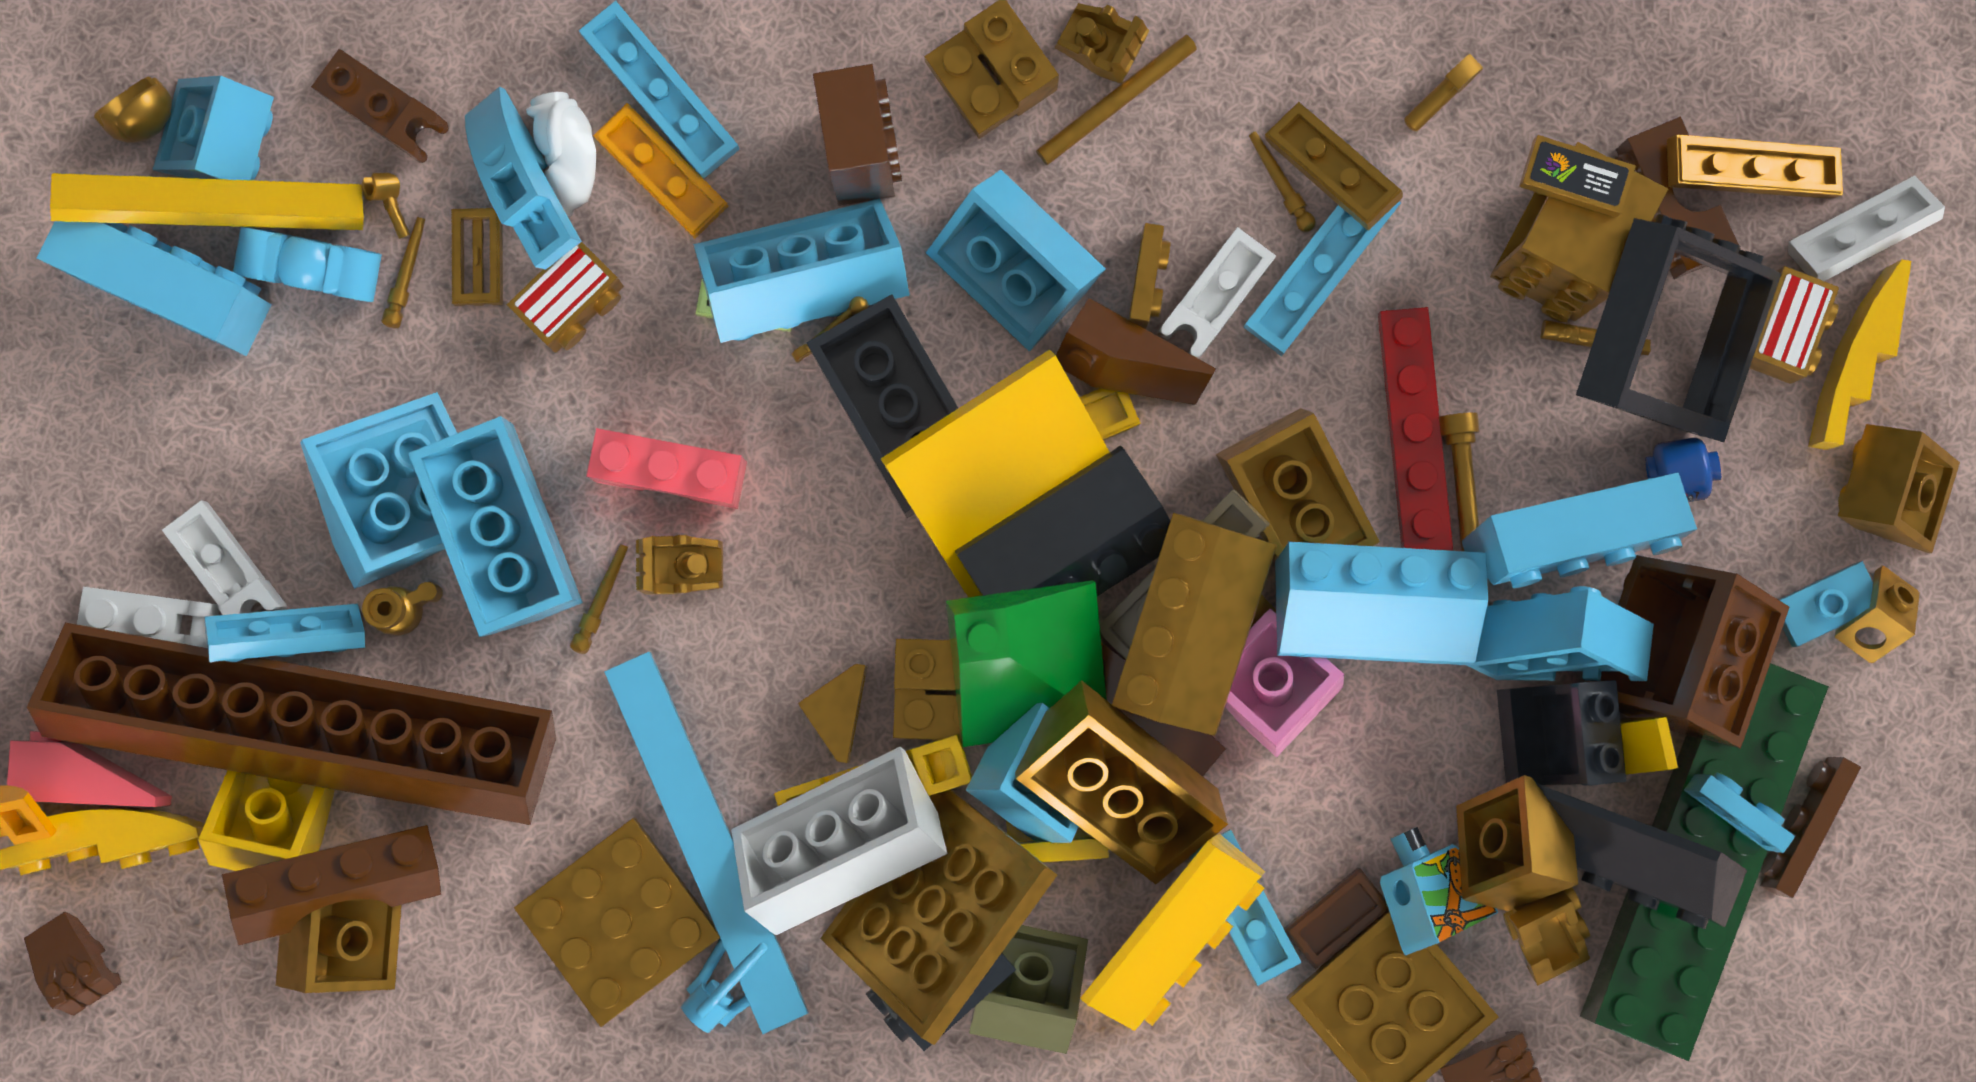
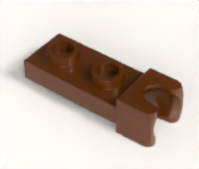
[311,49,449,163]

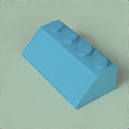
[693,199,910,343]
[408,416,583,637]
[1462,473,1697,588]
[1275,542,1488,666]

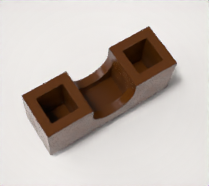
[1615,116,1741,280]

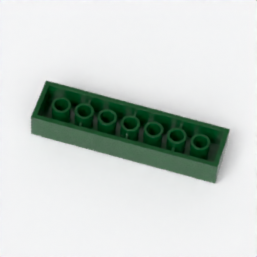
[1580,663,1829,1061]

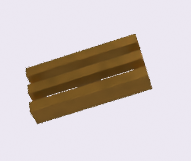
[451,208,503,306]

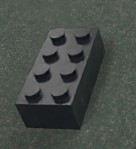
[807,294,958,518]

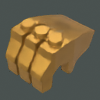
[1054,3,1150,83]
[636,535,723,595]

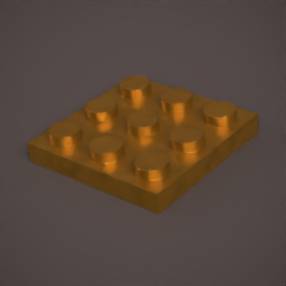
[514,818,720,1027]
[1286,910,1499,1082]

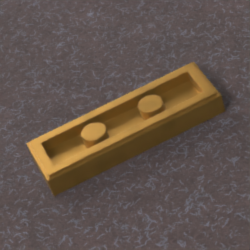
[1265,102,1403,231]

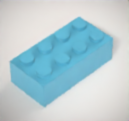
[37,221,272,356]

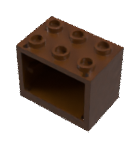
[1591,555,1790,749]

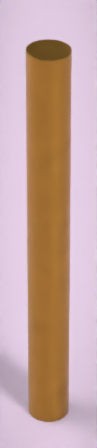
[1036,34,1197,166]

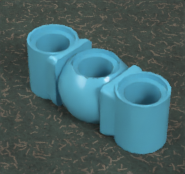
[233,227,382,302]

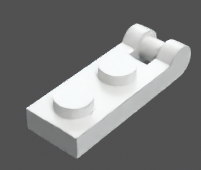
[77,587,219,648]

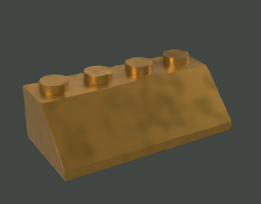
[1112,513,1277,736]
[1015,680,1228,884]

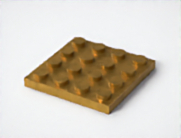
[820,789,1058,1045]

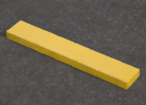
[50,173,364,230]

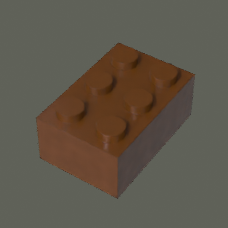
[813,64,902,206]

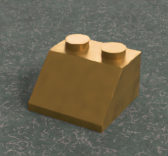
[1838,424,1960,554]
[1456,775,1579,911]
[275,899,402,993]

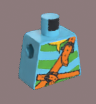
[1380,827,1498,956]

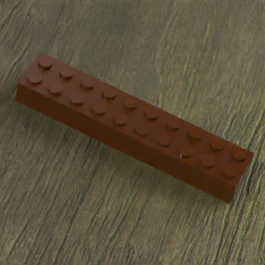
[27,622,556,825]

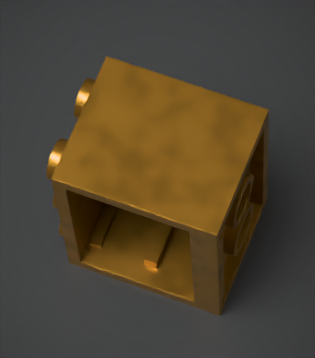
[1490,142,1668,322]

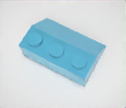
[926,170,1106,351]

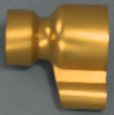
[362,582,443,636]

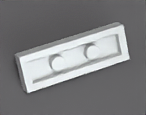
[1788,175,1945,281]

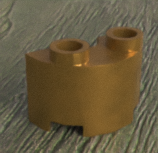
[1503,887,1591,986]

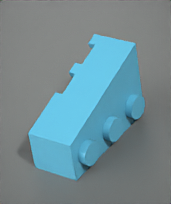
[1466,586,1654,681]

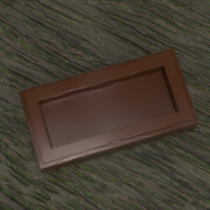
[1284,868,1389,969]

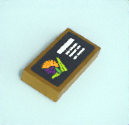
[1519,135,1636,218]

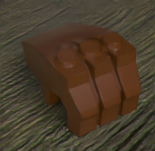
[24,911,122,1016]
[1440,1030,1542,1082]

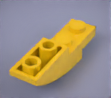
[0,808,205,876]

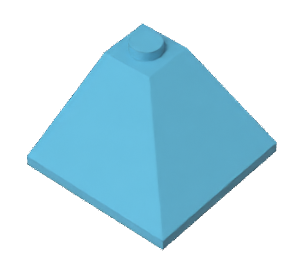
[300,392,457,589]

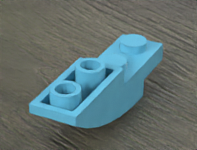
[465,87,582,270]

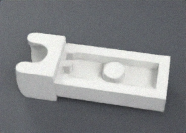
[1157,227,1276,359]
[162,500,287,615]

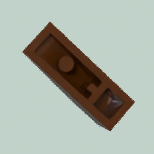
[1056,298,1216,405]

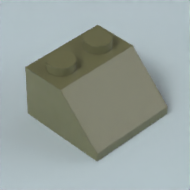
[969,925,1088,1054]

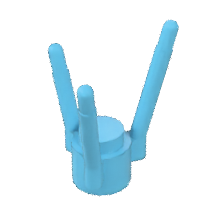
[681,938,767,1033]

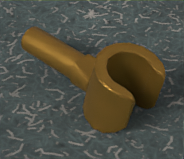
[362,173,410,239]

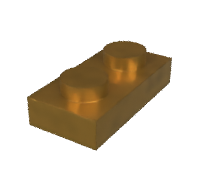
[1128,223,1171,329]

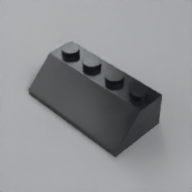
[955,445,1171,596]
[1536,783,1747,930]

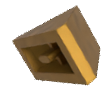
[798,664,868,763]

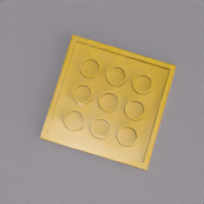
[881,349,1109,597]

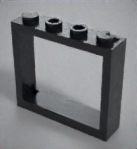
[1576,214,1782,443]

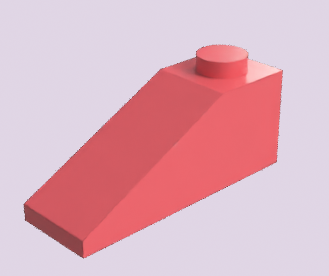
[7,731,172,807]

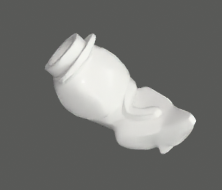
[526,92,596,217]

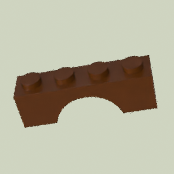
[222,825,442,946]

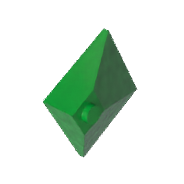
[946,580,1107,747]

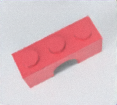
[587,428,747,509]

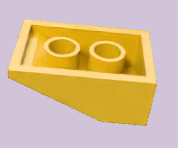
[198,770,335,871]

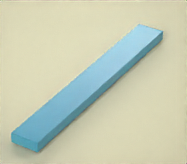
[604,652,809,1035]

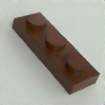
[1760,757,1861,898]

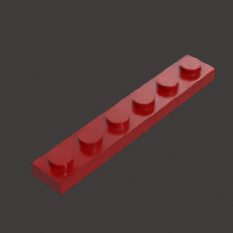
[1378,307,1453,551]

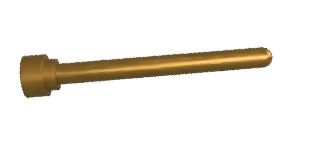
[1439,412,1480,551]

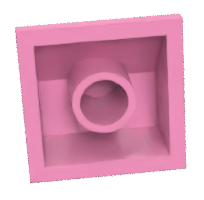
[1225,609,1344,758]

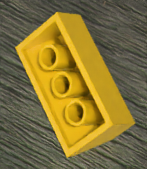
[1080,833,1265,1031]

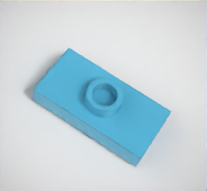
[1778,561,1873,647]

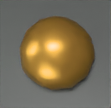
[94,76,172,143]

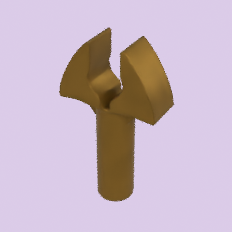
[1404,54,1483,132]

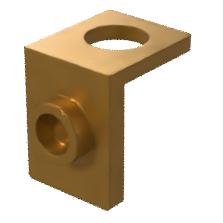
[1835,565,1920,663]

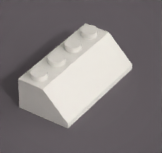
[731,746,947,935]

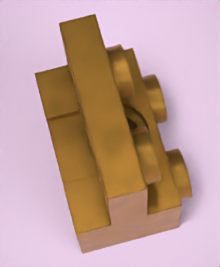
[924,0,1059,139]
[893,638,961,740]

